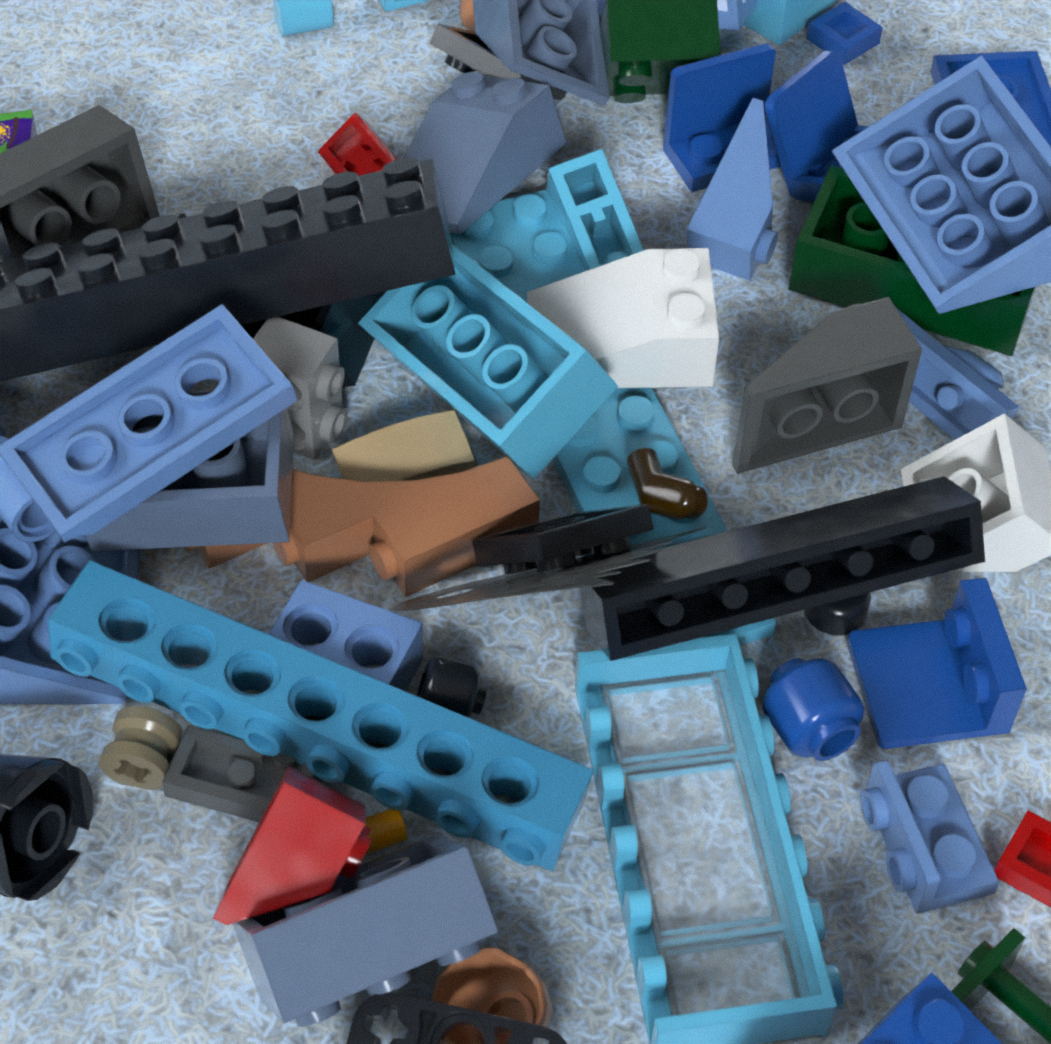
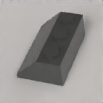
[0,105,160,261]

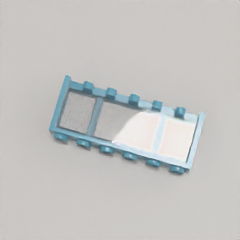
[575,633,843,1044]

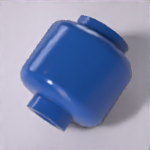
[762,658,865,761]

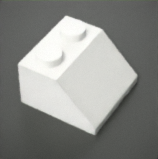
[901,413,1051,572]

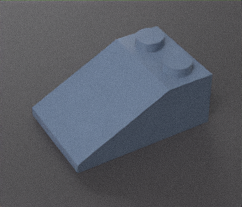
[473,0,610,106]
[404,72,567,234]

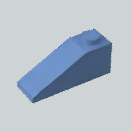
[686,98,778,281]

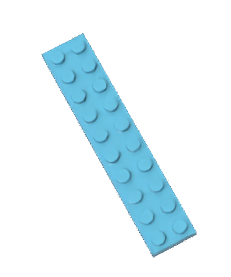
[450,189,777,645]

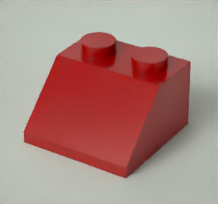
[213,766,372,925]

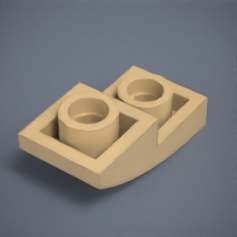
[332,410,479,482]

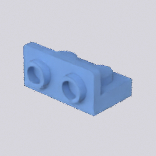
[860,760,1000,914]

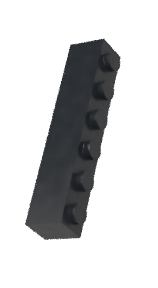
[580,476,985,661]

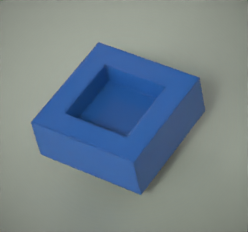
[807,2,883,65]

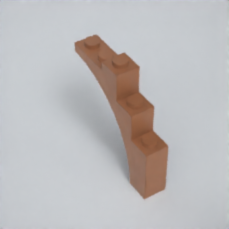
[184,456,540,597]

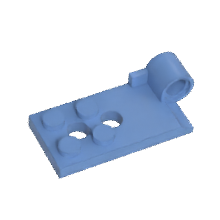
[0,304,298,543]

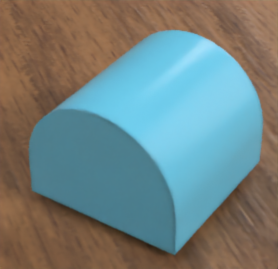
[273,0,334,37]

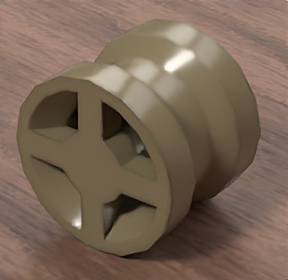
[99,706,183,790]

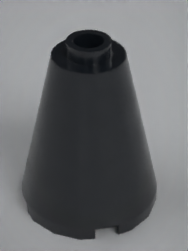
[0,754,93,901]

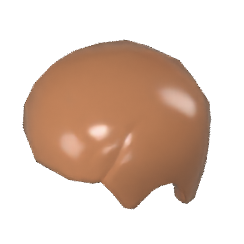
[430,947,553,1044]

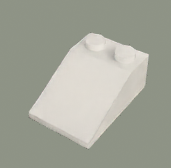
[527,248,719,388]

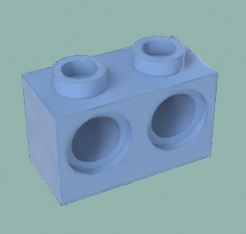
[269,580,424,691]

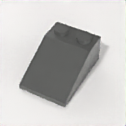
[732,297,922,474]

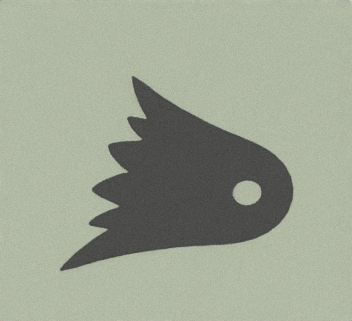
[392,527,707,611]

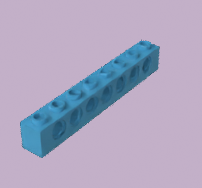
[48,560,594,872]

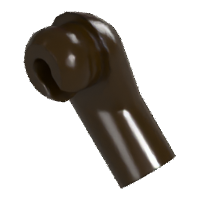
[627,448,708,520]

